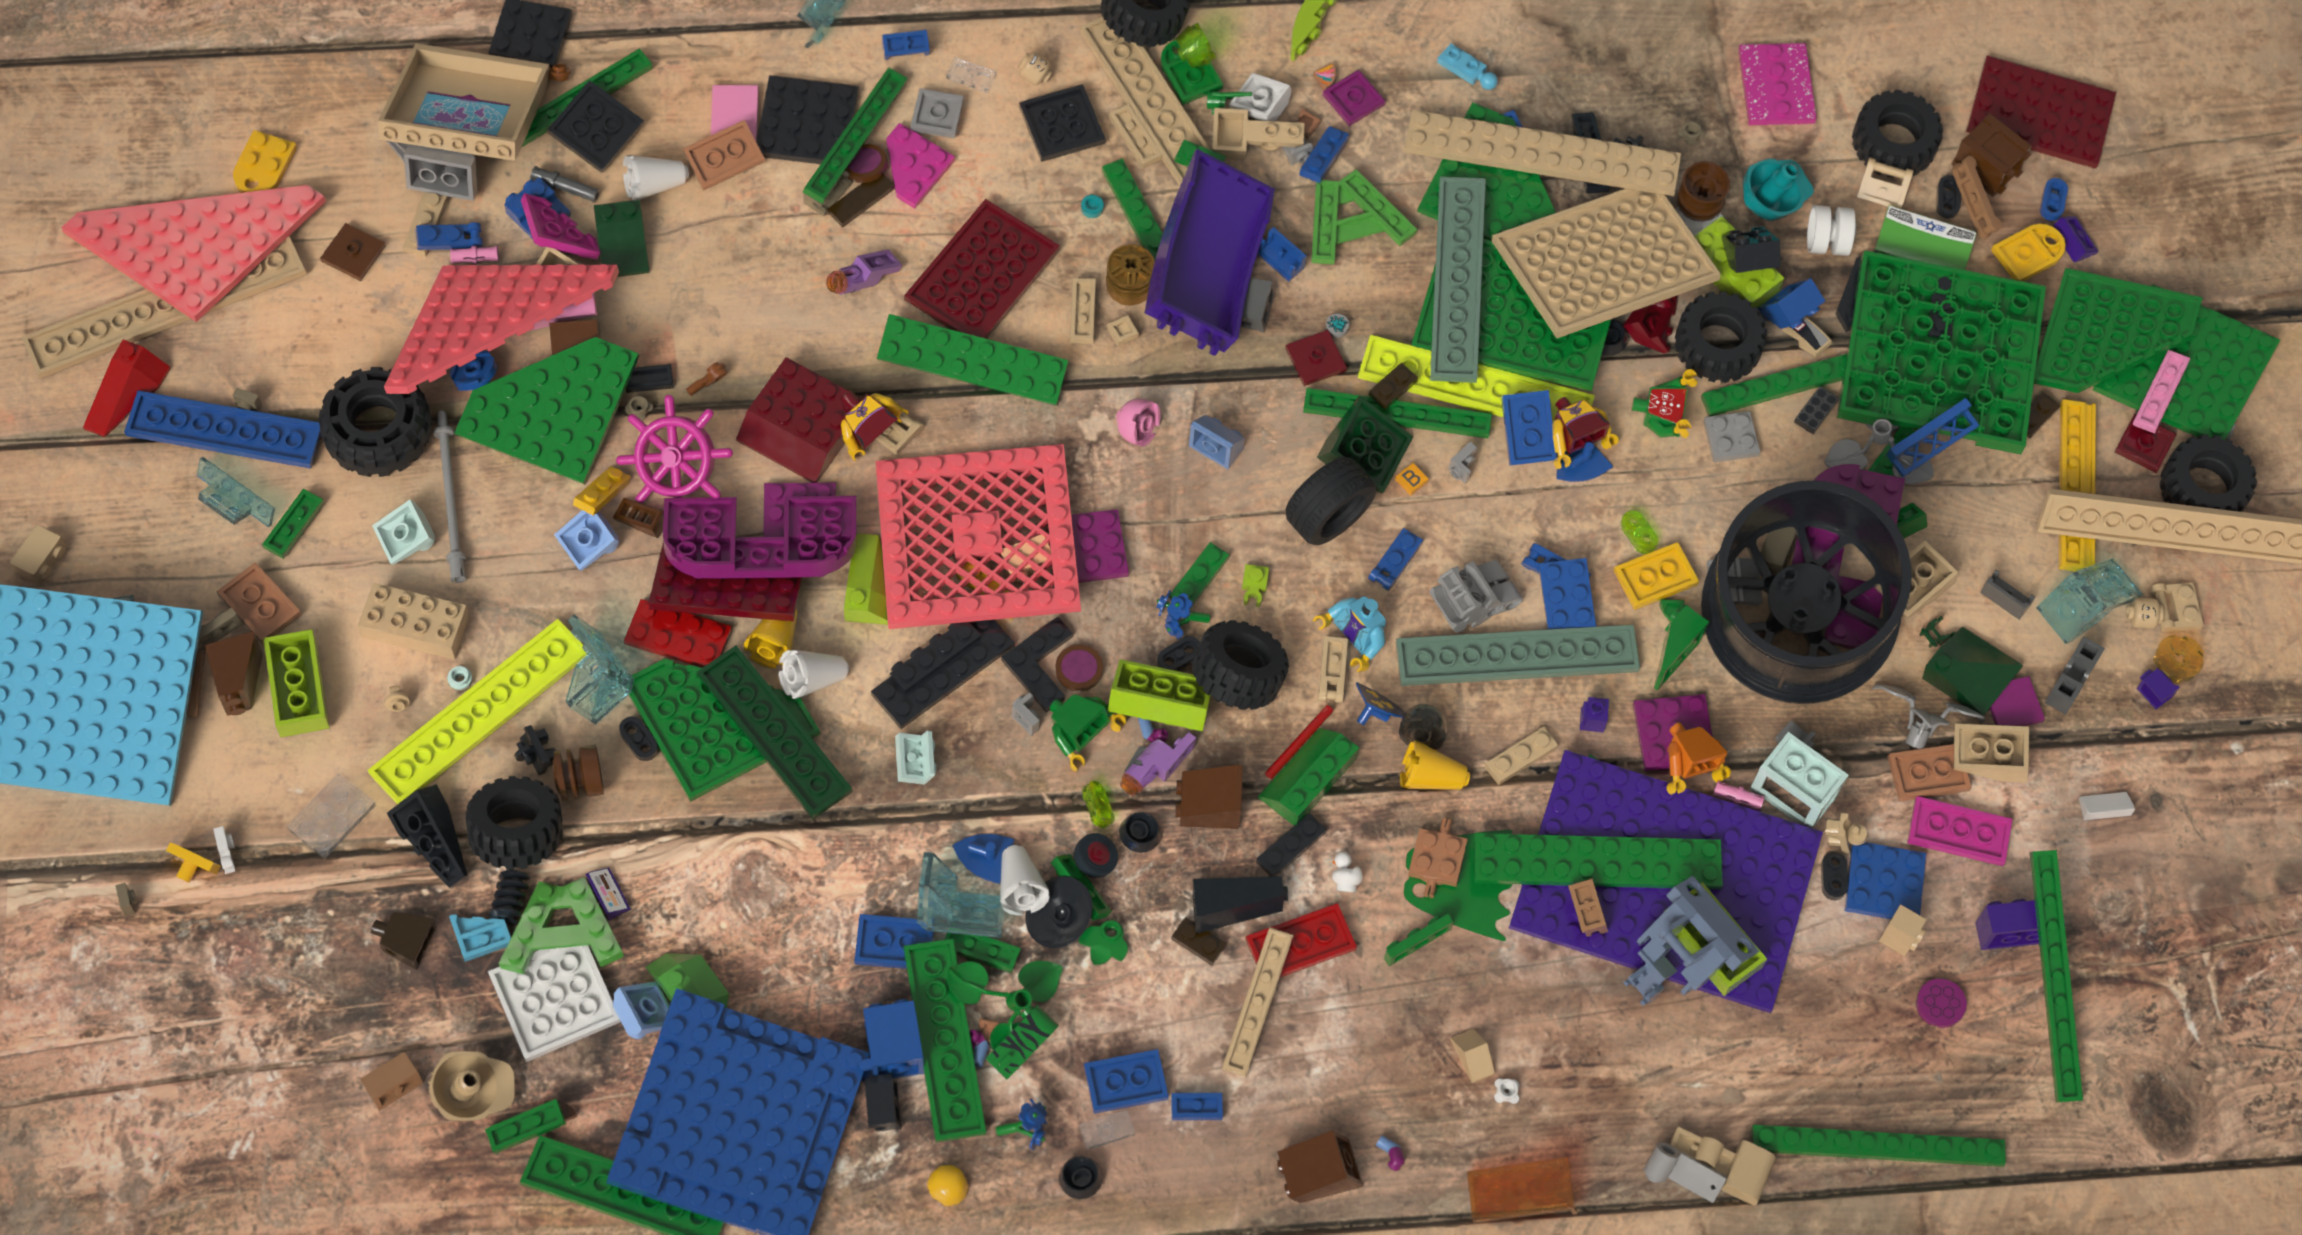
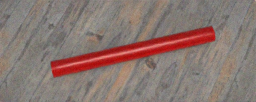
[1265,705,1333,779]

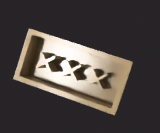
[358,583,470,660]

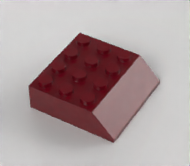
[736,357,861,483]

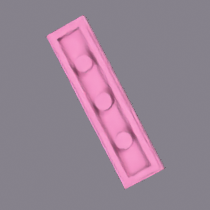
[2133,350,2190,434]

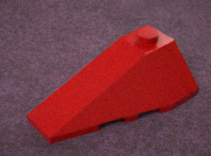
[83,339,171,437]

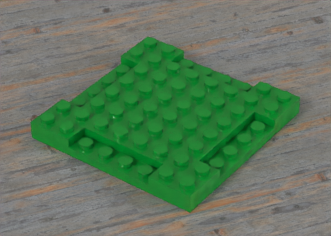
[1837,250,2046,455]

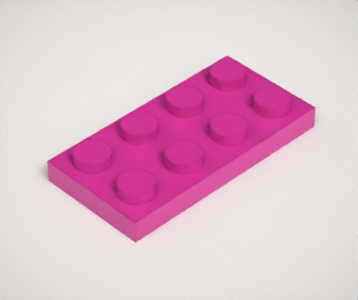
[1907,796,2012,866]

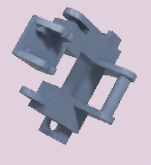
[1623,876,1759,1006]

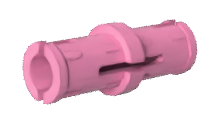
[450,246,499,264]
[1713,781,1765,811]

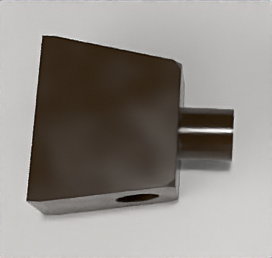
[371,912,436,970]

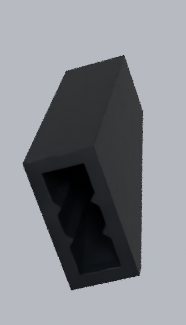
[1192,876,1288,933]

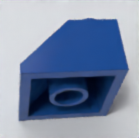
[1757,278,1825,329]

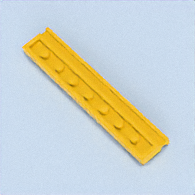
[2059,399,2096,574]

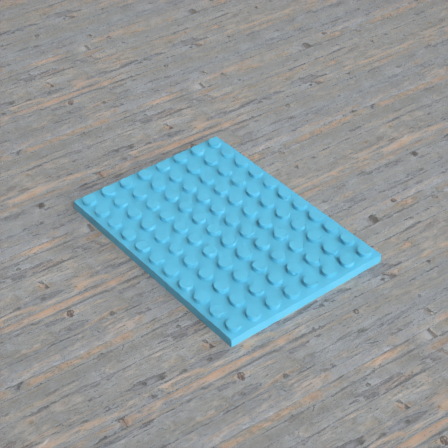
[0,584,203,806]

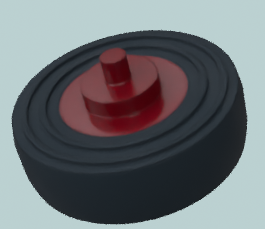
[1074,833,1118,878]

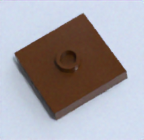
[320,223,386,281]

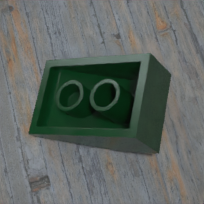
[594,200,649,277]

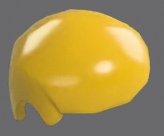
[927,1165,969,1206]

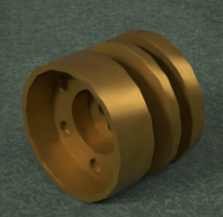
[1106,244,1155,306]

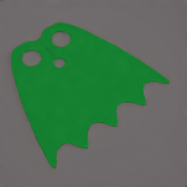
[1404,830,1512,941]

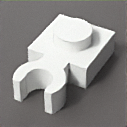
[213,826,235,874]

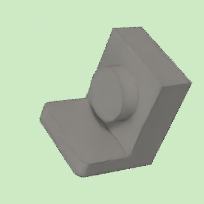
[1282,138,1313,165]
[1448,442,1477,484]
[1012,692,1040,736]
[1775,721,1816,748]

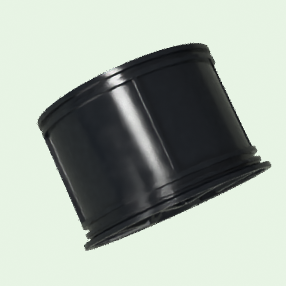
[1701,480,1912,704]

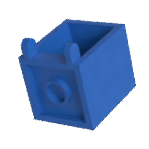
[859,999,924,1082]

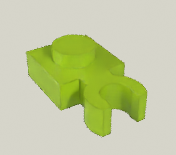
[1242,564,1269,607]

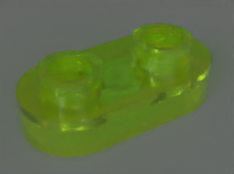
[1620,511,1658,554]
[1082,781,1115,829]

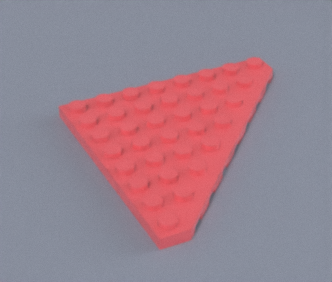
[61,185,326,322]
[384,264,619,394]

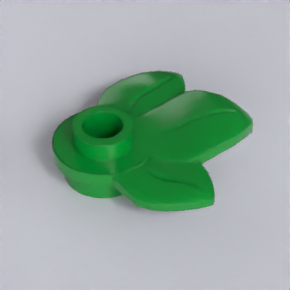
[1078,920,1128,966]

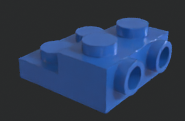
[504,177,571,239]

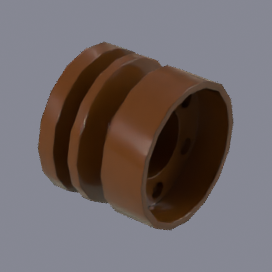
[1677,161,1730,222]
[552,744,604,801]

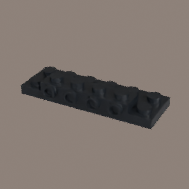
[871,620,1015,729]

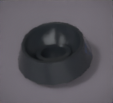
[1602,319,1628,356]
[1119,812,1162,853]
[1059,1156,1103,1199]

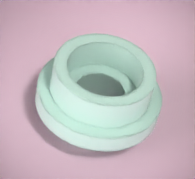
[447,666,472,690]

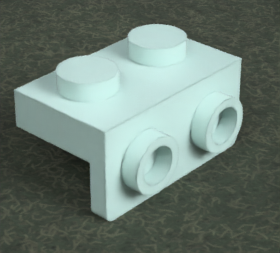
[895,731,937,785]

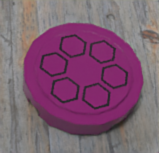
[1916,978,1967,1028]

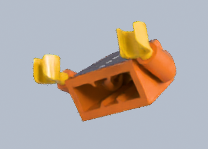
[1667,722,1731,794]

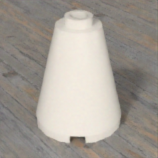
[623,155,689,201]
[779,650,849,699]
[1000,845,1049,915]

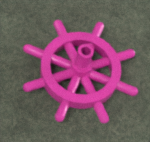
[616,395,733,503]

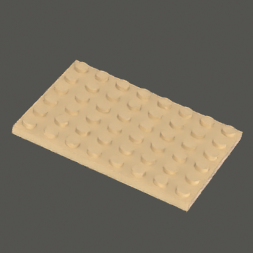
[1492,188,1721,338]

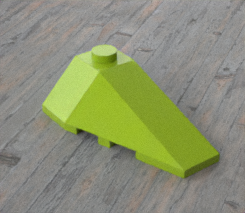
[844,533,888,625]

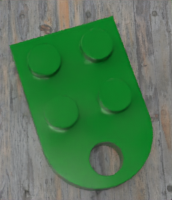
[1161,39,1223,105]

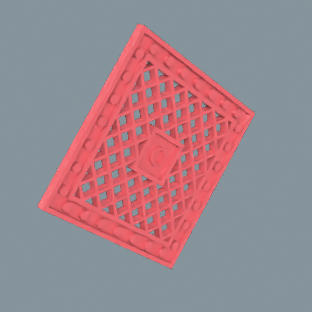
[876,444,1081,629]

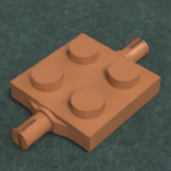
[1408,818,1468,898]

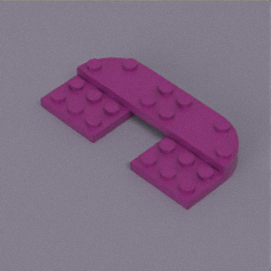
[1791,464,1905,649]
[663,496,857,579]

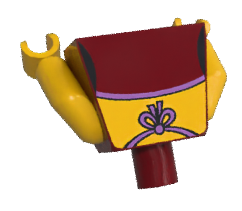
[840,390,909,461]
[1552,397,1619,469]

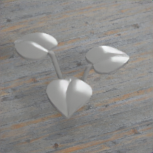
[1825,419,1934,484]
[1872,684,1985,749]

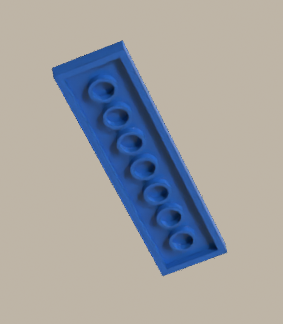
[124,391,321,469]

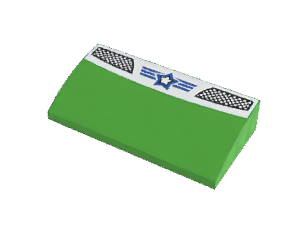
[1874,205,1977,270]

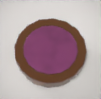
[846,144,888,183]
[1055,644,1103,691]

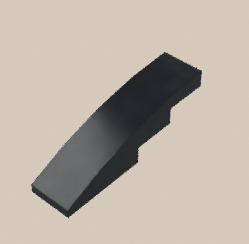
[1571,112,1609,194]

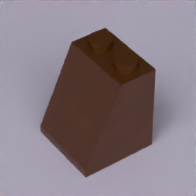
[549,319,600,355]
[205,631,263,716]
[1175,765,1243,829]
[1277,1130,1363,1203]

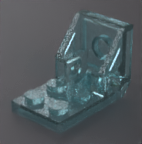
[2036,559,2143,644]
[565,614,634,725]
[917,852,1005,938]

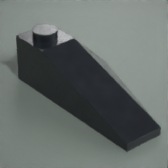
[387,784,467,888]

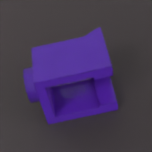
[2137,668,2180,710]
[1580,697,1609,733]

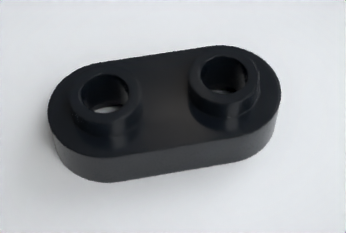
[1936,175,1961,219]
[1157,636,1200,671]
[619,716,658,761]
[1821,851,1848,901]

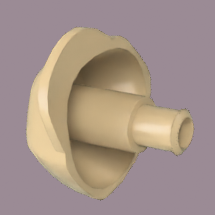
[428,1051,514,1121]

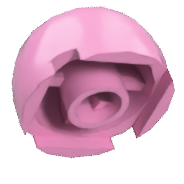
[1116,398,1161,447]

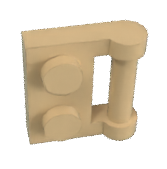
[1857,157,1913,209]
[875,412,924,455]
[2151,582,2204,632]

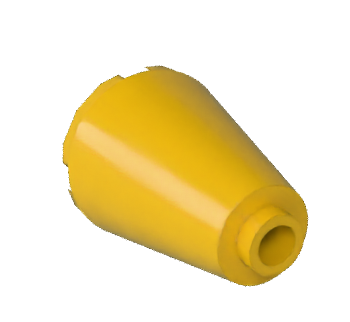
[744,609,798,668]
[1400,740,1470,790]

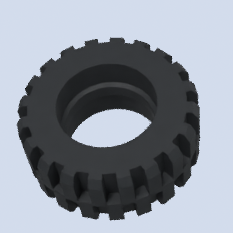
[1101,0,1190,47]
[1852,90,1943,179]
[1675,291,1767,383]
[2160,434,2257,512]
[1192,620,1289,710]
[465,776,563,870]

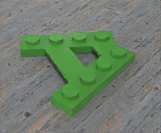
[1311,169,1417,265]
[499,877,624,975]

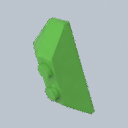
[646,953,729,1008]

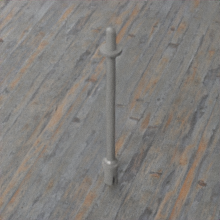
[433,410,466,583]

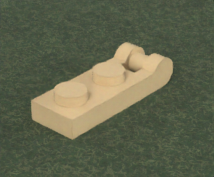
[1318,636,1348,703]

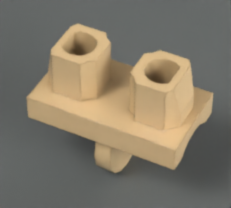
[1825,813,1868,854]

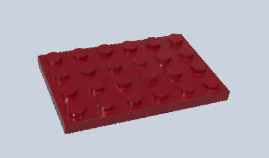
[1966,55,2117,169]
[904,199,1060,339]
[648,542,803,622]

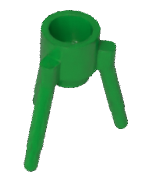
[1206,91,1253,115]

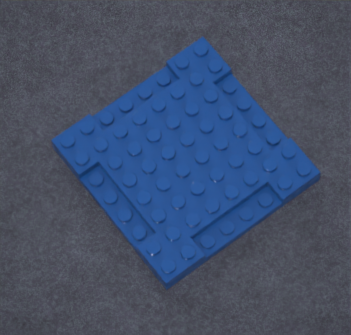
[607,988,870,1235]

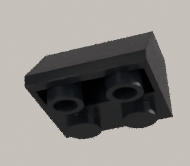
[1721,227,1781,273]

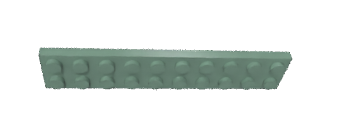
[1430,177,1486,383]
[1395,625,1640,686]

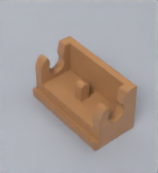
[1568,879,1608,937]
[360,1052,423,1111]

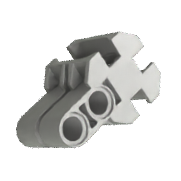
[1429,560,1523,633]

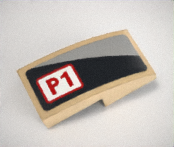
[1781,317,1832,357]

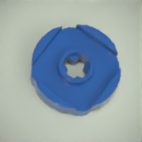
[450,350,498,391]

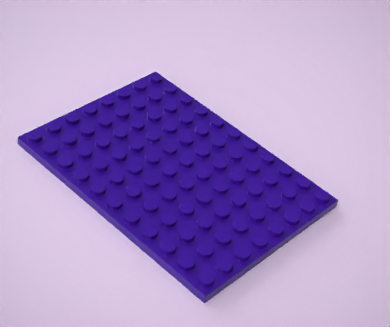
[1508,750,1823,1013]

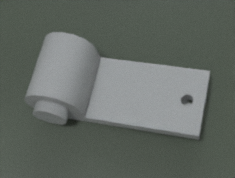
[1644,1142,1727,1203]

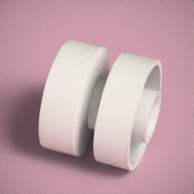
[1807,205,1856,256]

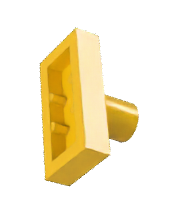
[166,842,221,883]

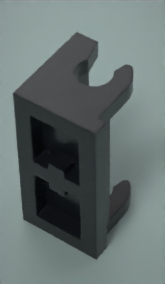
[864,1073,901,1132]

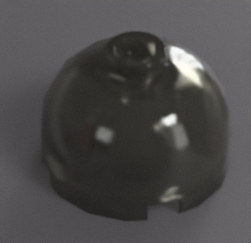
[1398,704,1448,750]

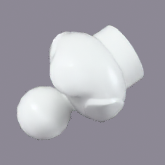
[1332,852,1363,892]

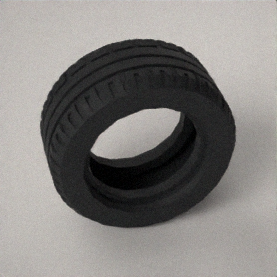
[1285,457,1376,545]

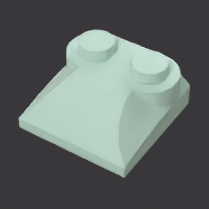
[372,500,435,565]

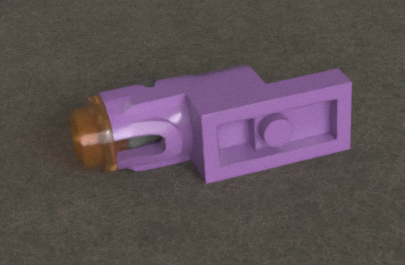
[826,249,902,295]
[1119,732,1196,796]

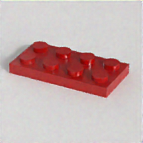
[624,599,732,668]
[1245,903,1357,978]

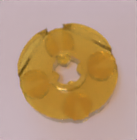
[2153,635,2204,684]

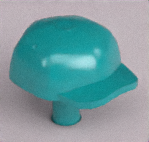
[1743,159,1814,221]

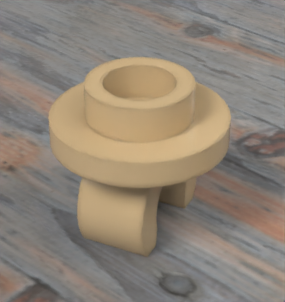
[384,685,410,712]

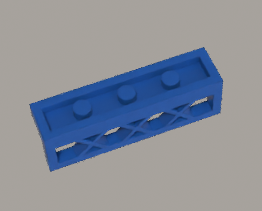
[1886,398,1979,477]

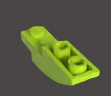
[1290,0,1338,61]

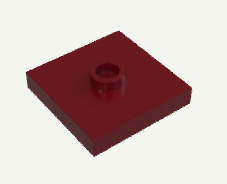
[1285,330,1347,386]
[2114,413,2177,473]

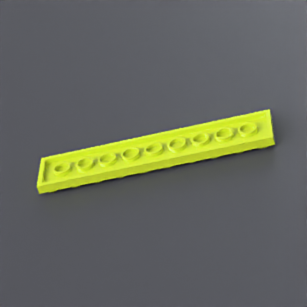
[1358,335,1595,422]
[367,619,590,805]

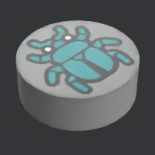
[1325,314,1349,338]

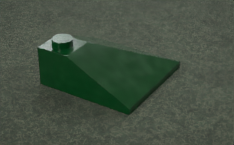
[1317,396,1413,493]
[1922,627,2023,716]

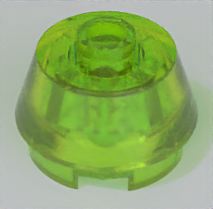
[1176,22,1217,68]

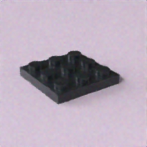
[488,0,572,68]
[547,80,644,173]
[1019,84,1106,162]

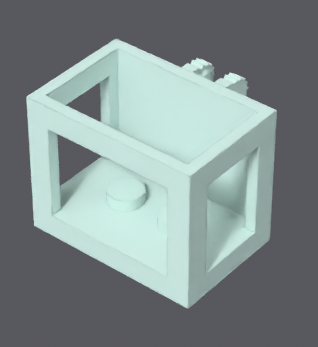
[1750,732,1849,829]

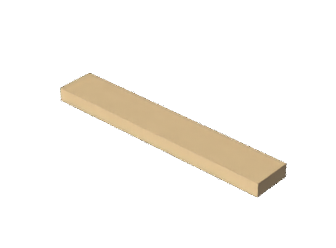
[1222,927,1293,1078]

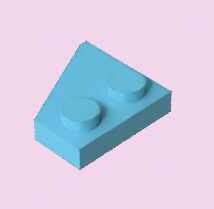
[449,915,511,962]

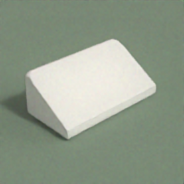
[2079,792,2135,820]

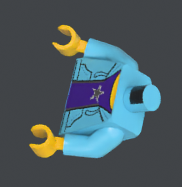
[1313,596,1386,672]

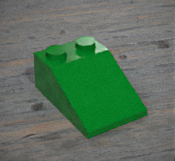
[1654,605,1709,691]

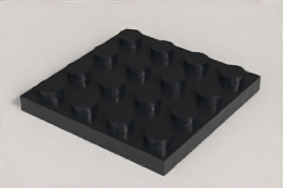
[756,75,859,164]

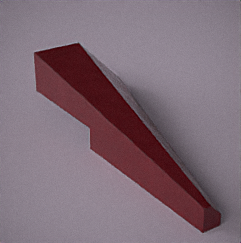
[1623,295,1678,354]

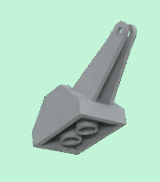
[387,141,478,201]

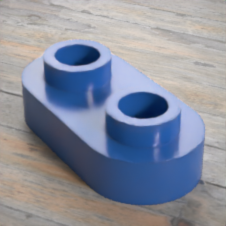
[2040,178,2068,221]

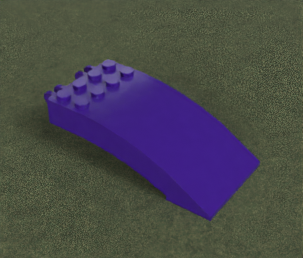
[1144,149,1275,356]

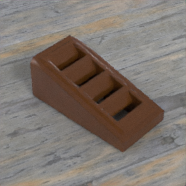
[613,498,664,538]

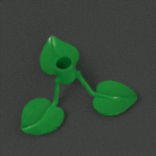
[947,961,1063,1050]

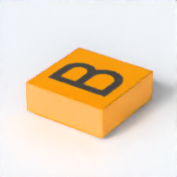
[1395,463,1429,496]

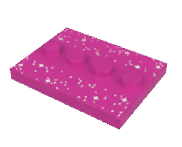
[1738,43,1817,125]

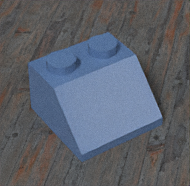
[1189,415,1245,469]

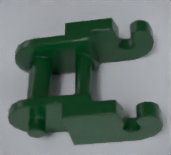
[1919,616,1955,648]

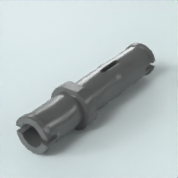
[530,166,600,203]

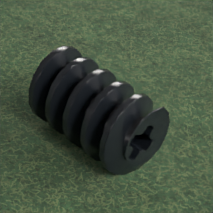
[489,870,531,925]

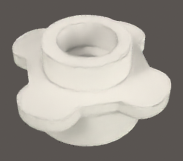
[1494,1078,1520,1104]

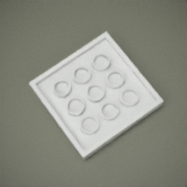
[488,945,621,1062]

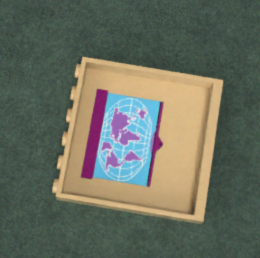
[378,43,549,161]

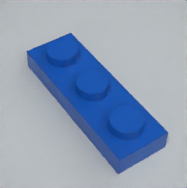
[1300,126,1349,183]

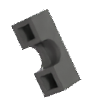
[2044,637,2105,715]

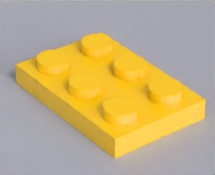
[1613,542,1699,610]

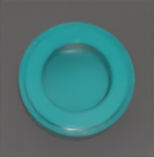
[1081,195,1104,218]

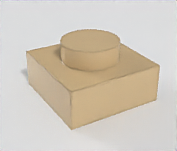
[1107,315,1139,347]

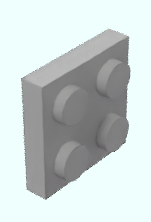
[911,88,964,138]
[1703,411,1760,462]

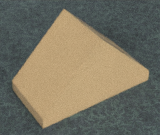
[1450,1029,1495,1084]

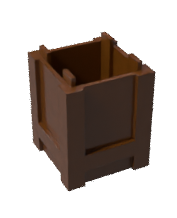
[1951,113,2032,197]

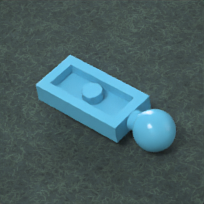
[1437,43,1498,90]

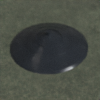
[1025,876,1092,948]

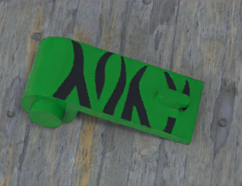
[985,1004,1059,1080]

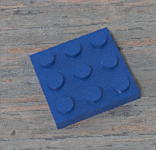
[1844,842,1926,919]

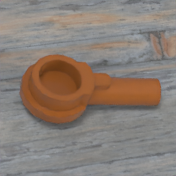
[549,64,571,81]
[686,362,728,396]

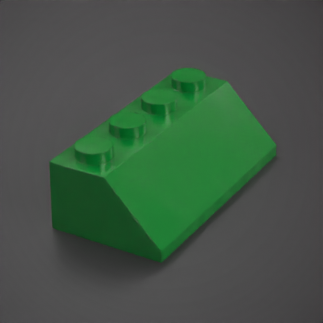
[1258,728,1359,826]

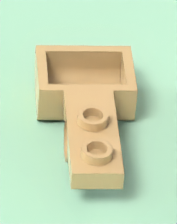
[1212,108,1304,159]
[1669,1127,1776,1206]

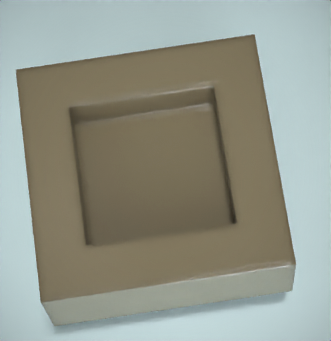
[233,388,262,412]
[115,883,137,917]

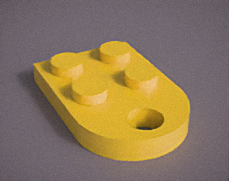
[233,130,297,193]
[1991,224,2065,282]

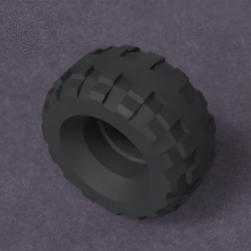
[319,367,432,477]

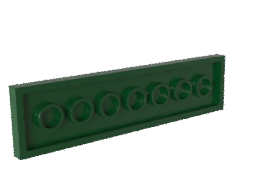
[696,645,853,820]

